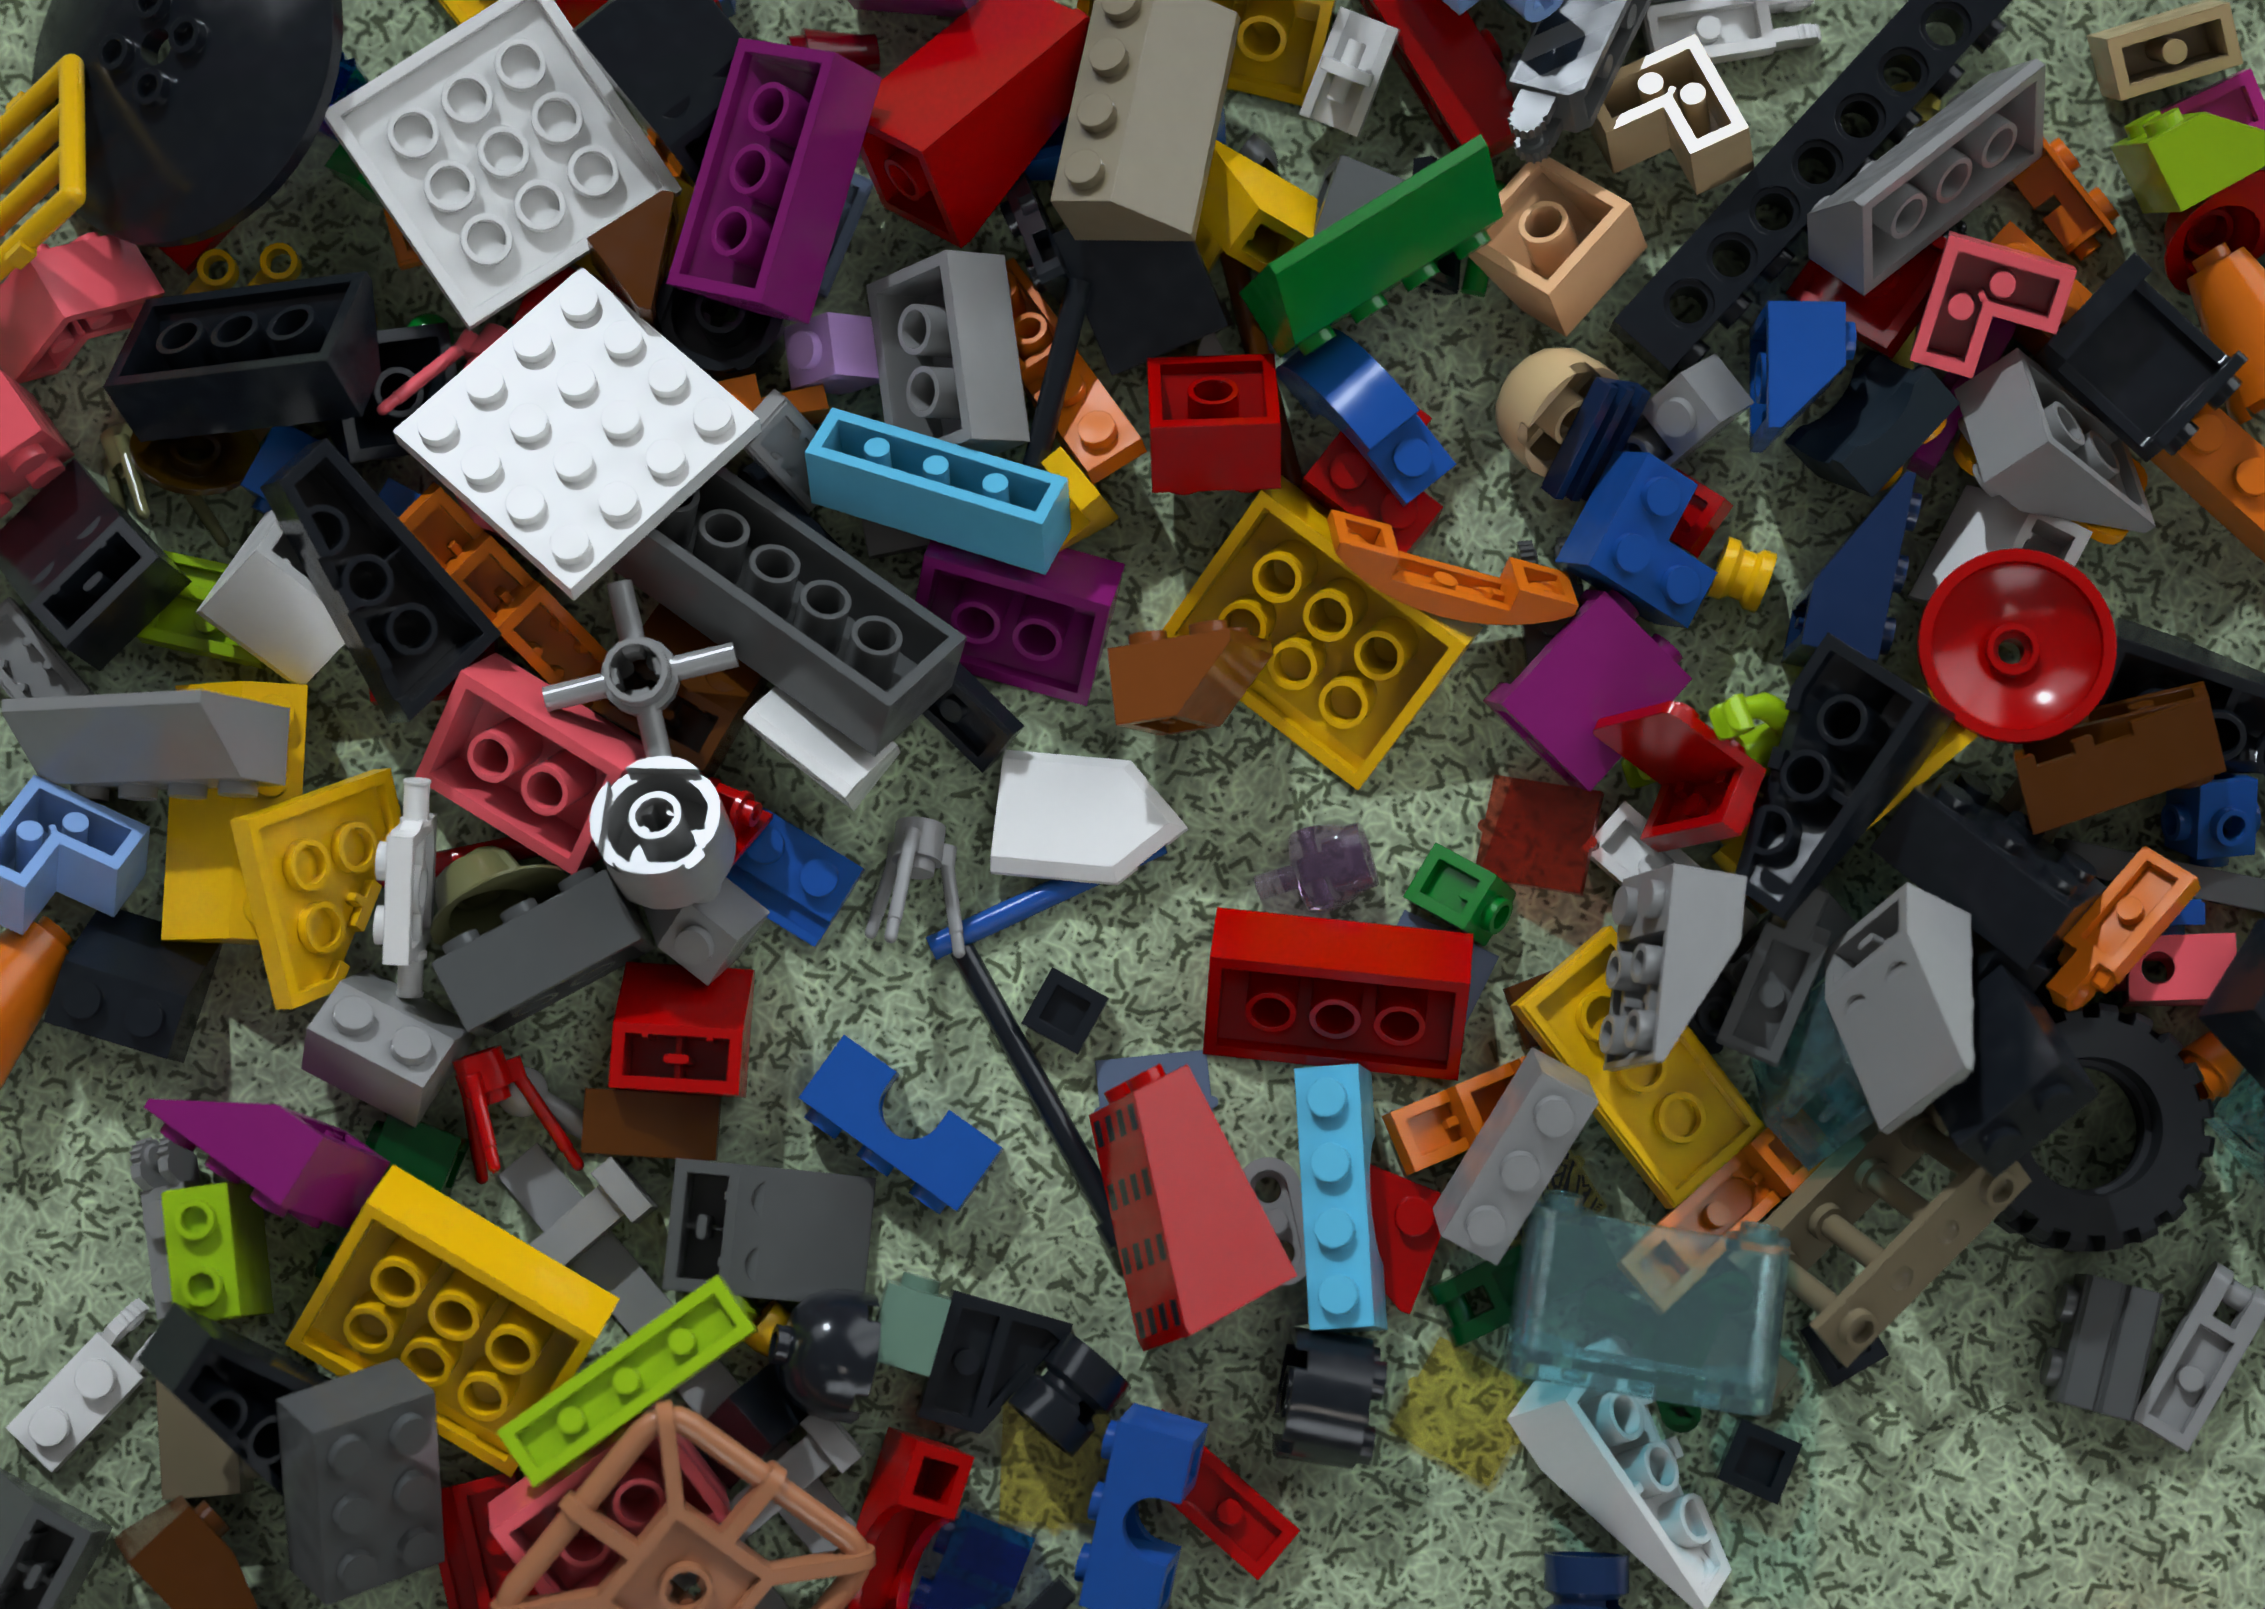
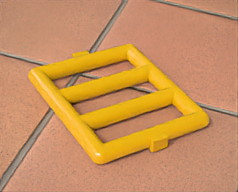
[0,54,86,282]

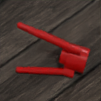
[452,1045,584,1184]

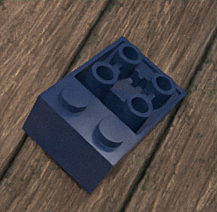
[1781,471,1922,667]

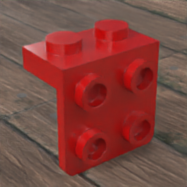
[1593,701,1767,853]

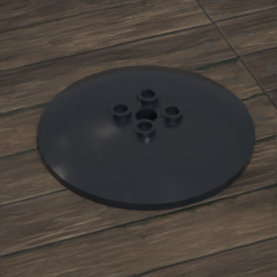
[32,0,343,247]

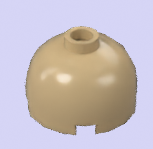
[1495,347,1619,478]

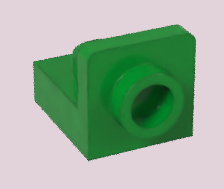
[1403,842,1516,946]

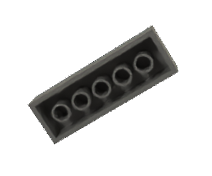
[611,467,967,756]

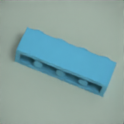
[804,407,1071,575]

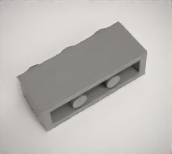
[1432,1047,1599,1266]

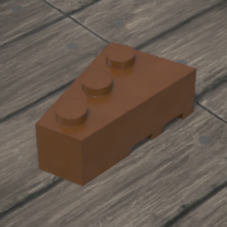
[2012,681,2227,835]

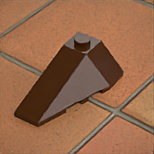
[114,1495,258,1609]

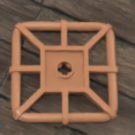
[490,1399,876,1609]

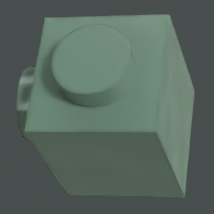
[875,1271,952,1377]

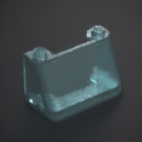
[1504,1189,1791,1416]

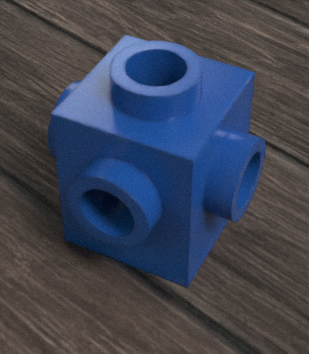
[2160,773,2261,867]

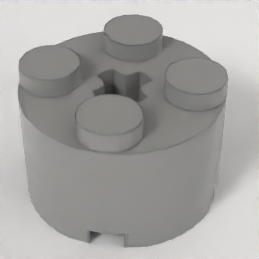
[590,756,736,910]

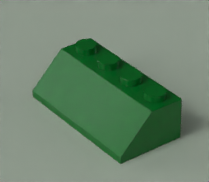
[1239,134,1503,358]

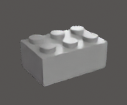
[866,250,1030,455]

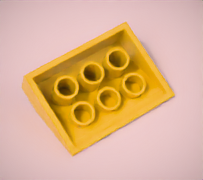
[1162,475,1483,791]
[285,1165,620,1477]

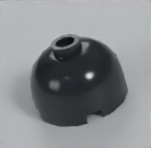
[768,1289,881,1424]

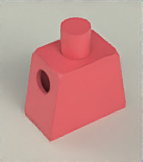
[2096,933,2237,1007]

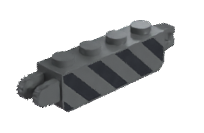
[1506,0,1652,164]

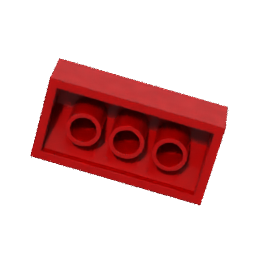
[1203,907,1474,1081]

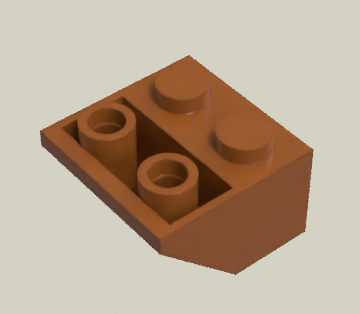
[1107,620,1273,736]

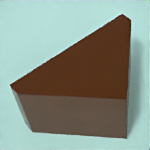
[587,190,679,330]

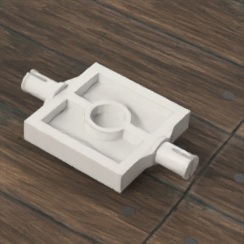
[373,777,437,999]

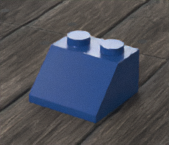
[1749,301,1856,453]

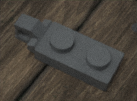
[1716,889,1832,1068]

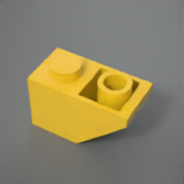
[1200,140,1318,273]

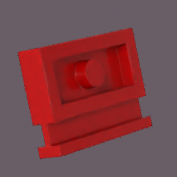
[438,1469,540,1609]

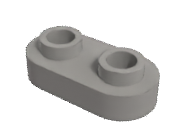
[1243,1157,1306,1286]

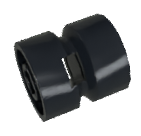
[1008,1332,1131,1458]

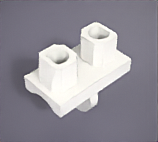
[1299,6,1401,137]

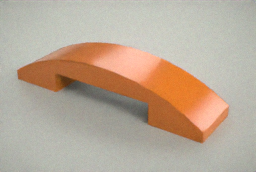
[1327,509,1579,625]
[1615,1105,1833,1316]

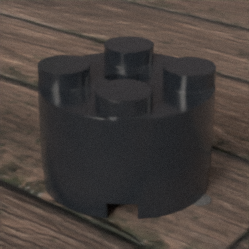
[656,271,791,382]
[1272,1326,1387,1469]

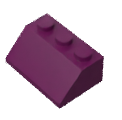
[915,540,1125,706]

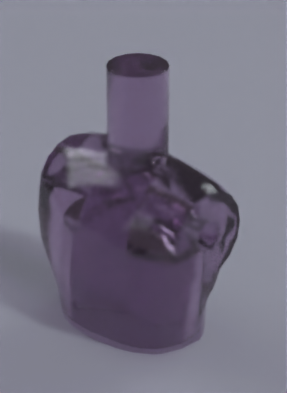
[1254,822,1379,913]

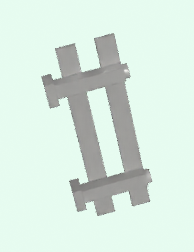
[497,1143,866,1609]

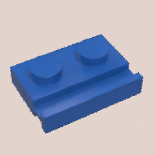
[726,806,865,948]

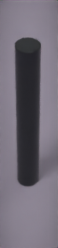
[1022,278,1092,471]

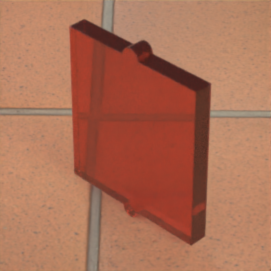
[1476,775,1604,896]

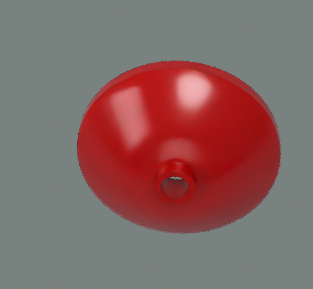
[1917,548,2117,744]

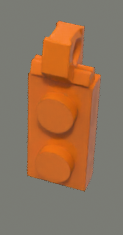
[2046,846,2201,1012]

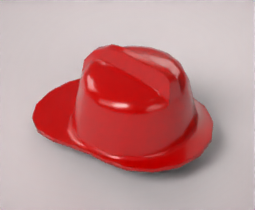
[2164,169,2265,295]

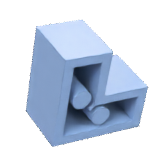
[0,774,150,935]

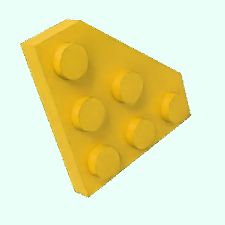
[230,768,402,1010]

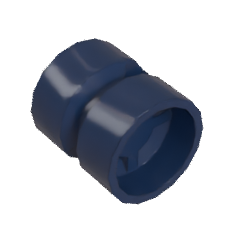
[1544,1551,1630,1609]

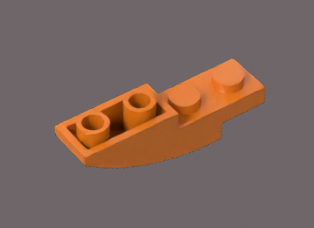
[1006,257,1147,485]

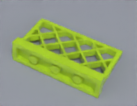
[496,1274,762,1487]

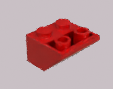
[608,962,755,1098]

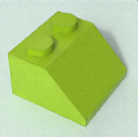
[2110,108,2265,213]

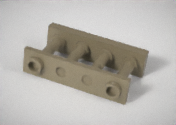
[1727,1102,2031,1368]

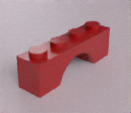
[845,1426,975,1609]

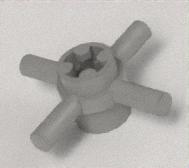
[542,579,739,758]

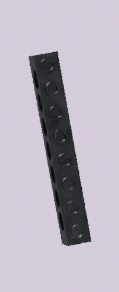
[1609,0,2012,381]

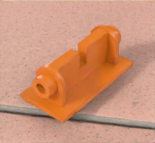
[2011,136,2119,261]

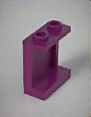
[1482,589,1692,792]

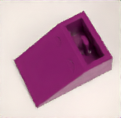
[144,1099,391,1229]

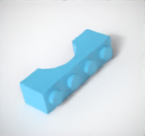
[1294,1063,1388,1333]

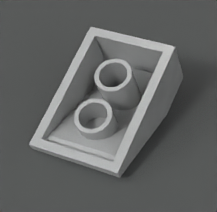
[1954,348,2156,533]

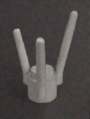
[865,816,965,958]

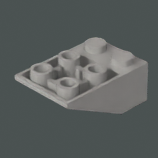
[1599,864,1747,1072]
[1825,882,1975,1135]

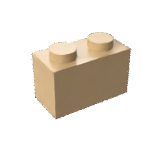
[2087,0,2244,101]

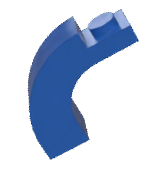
[1276,328,1457,507]

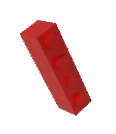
[1359,0,1515,158]

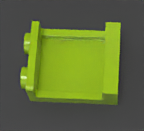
[161,1182,274,1321]

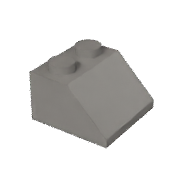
[301,969,477,1128]

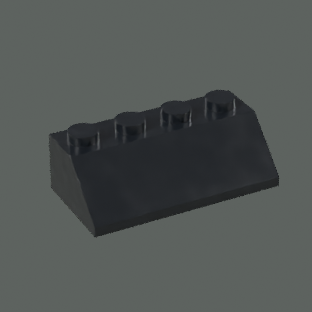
[103,271,381,442]

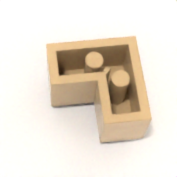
[1589,34,1754,195]

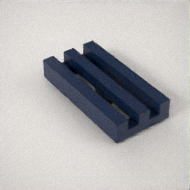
[1541,377,1651,502]

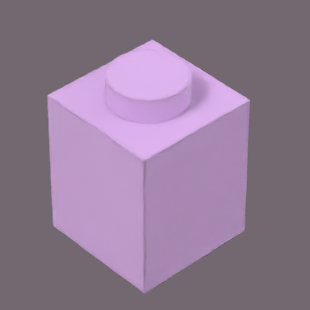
[784,312,879,394]

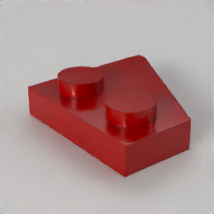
[1370,1164,1442,1315]

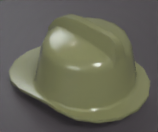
[429,845,567,947]

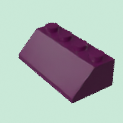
[666,37,882,324]

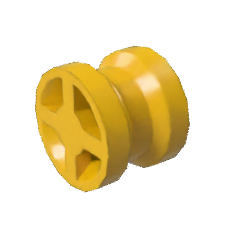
[1707,536,1777,613]

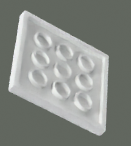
[324,0,682,331]
[393,266,762,601]

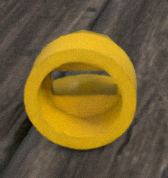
[744,1300,791,1357]

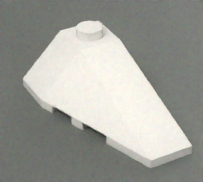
[1507,1330,1732,1609]

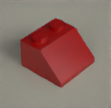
[1147,354,1281,495]

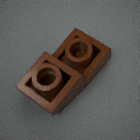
[580,1088,722,1161]

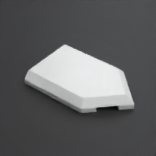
[990,750,1188,886]

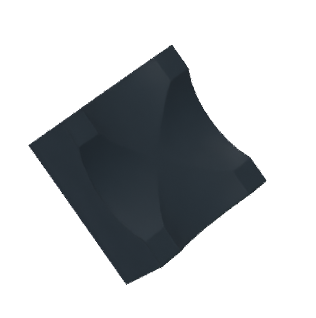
[1784,350,1960,498]

